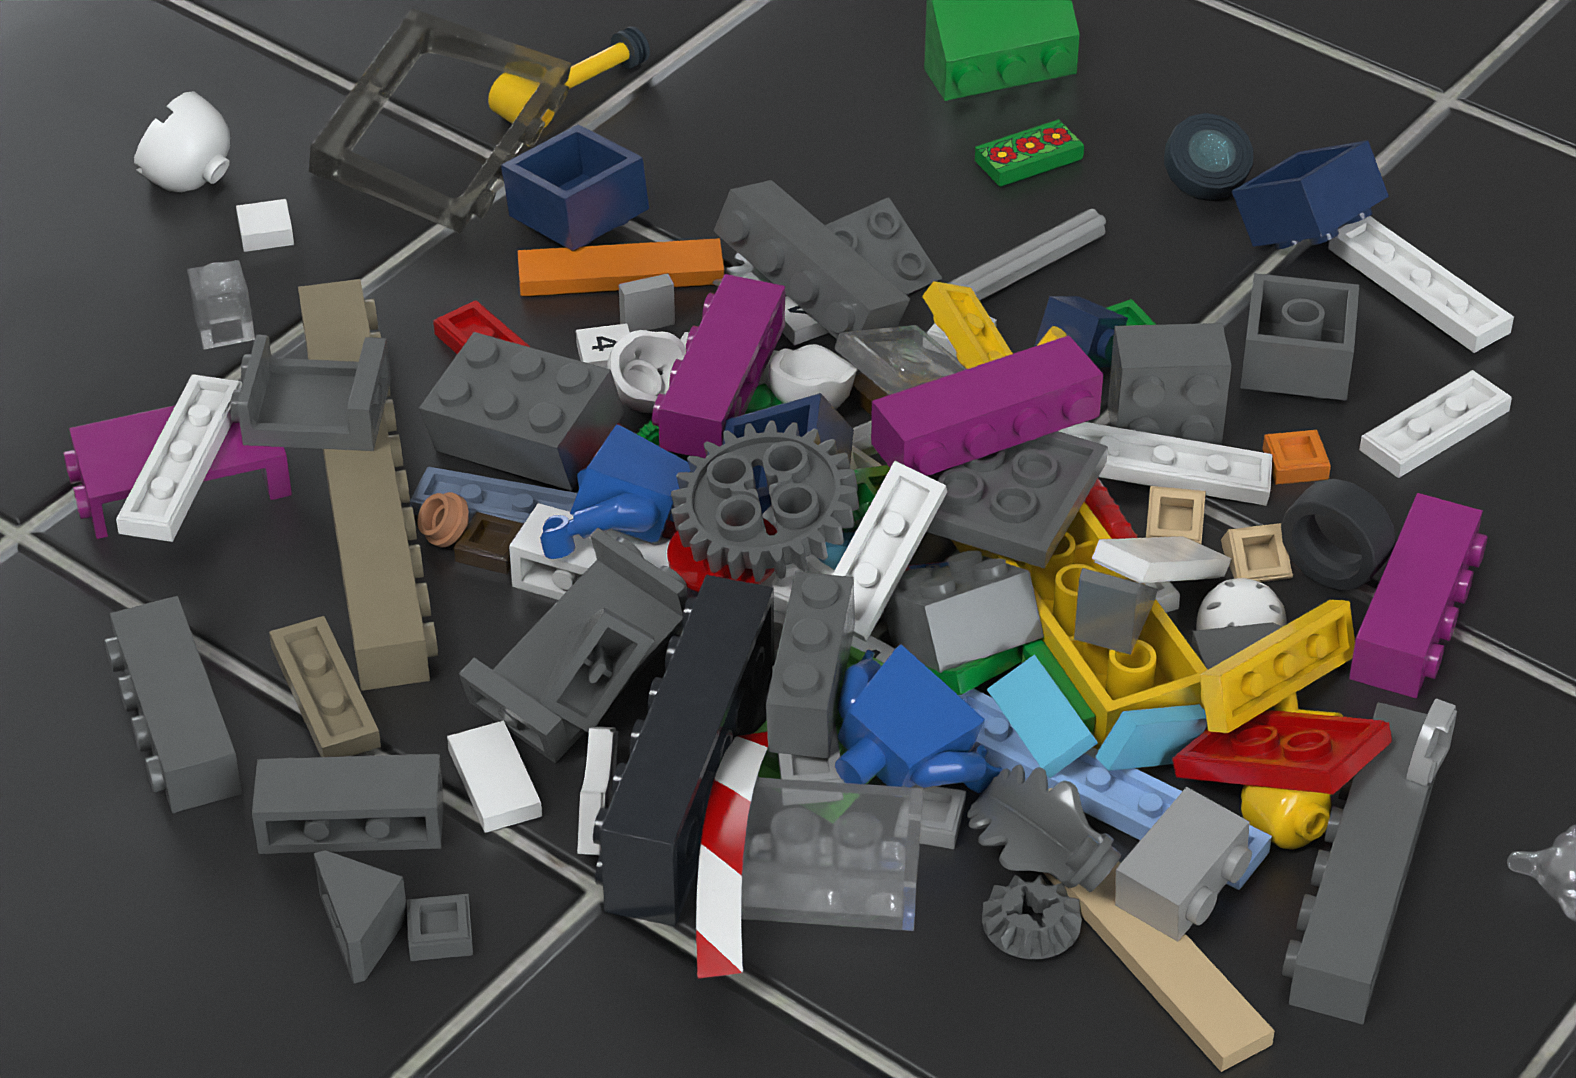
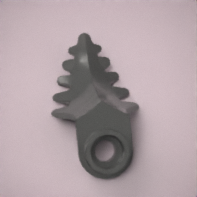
[967,765,1122,892]

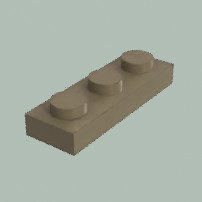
[269,616,381,757]

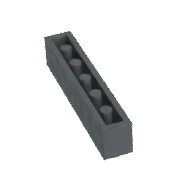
[1282,702,1437,1025]

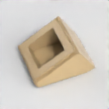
[1146,486,1206,544]
[1221,523,1293,582]

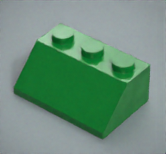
[924,0,1080,101]

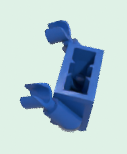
[540,424,690,559]
[835,644,1003,793]

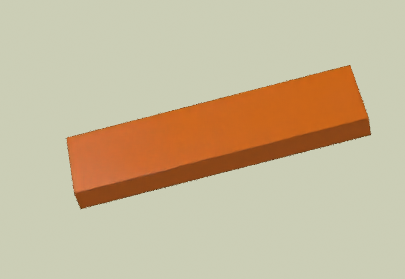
[518,238,724,296]

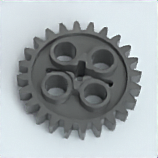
[671,421,859,582]

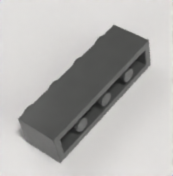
[714,180,910,352]
[104,596,242,813]

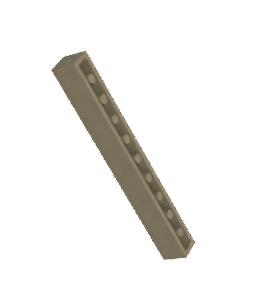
[298,279,438,691]

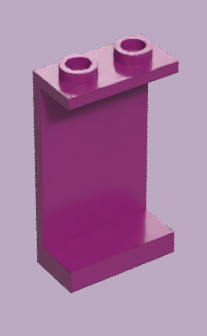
[63,405,292,539]

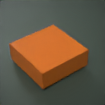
[1263,430,1331,485]

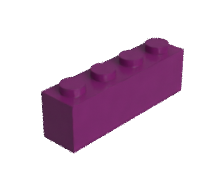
[652,274,785,459]
[871,335,1103,476]
[1349,493,1488,698]

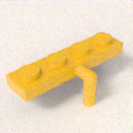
[922,281,1067,369]
[1200,600,1355,733]

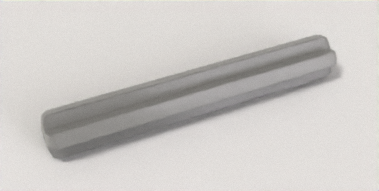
[947,209,1106,301]

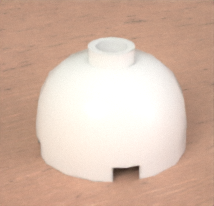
[134,91,230,193]

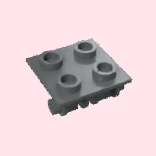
[825,197,942,296]

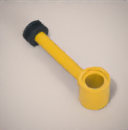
[488,26,650,134]

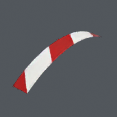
[696,732,768,979]

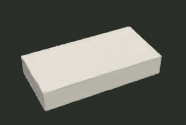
[447,720,542,833]

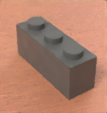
[766,571,855,758]
[252,754,443,854]

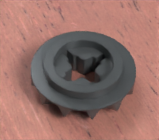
[982,874,1082,959]

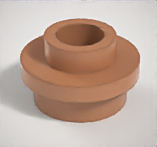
[418,492,469,548]

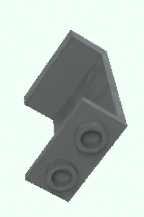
[459,528,688,764]

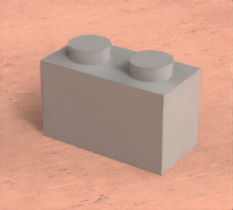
[1115,787,1252,942]

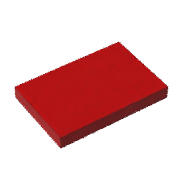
[1172,710,1392,794]

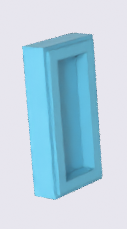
[987,654,1098,778]
[1096,704,1207,771]

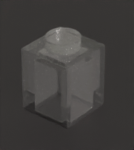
[187,260,255,349]

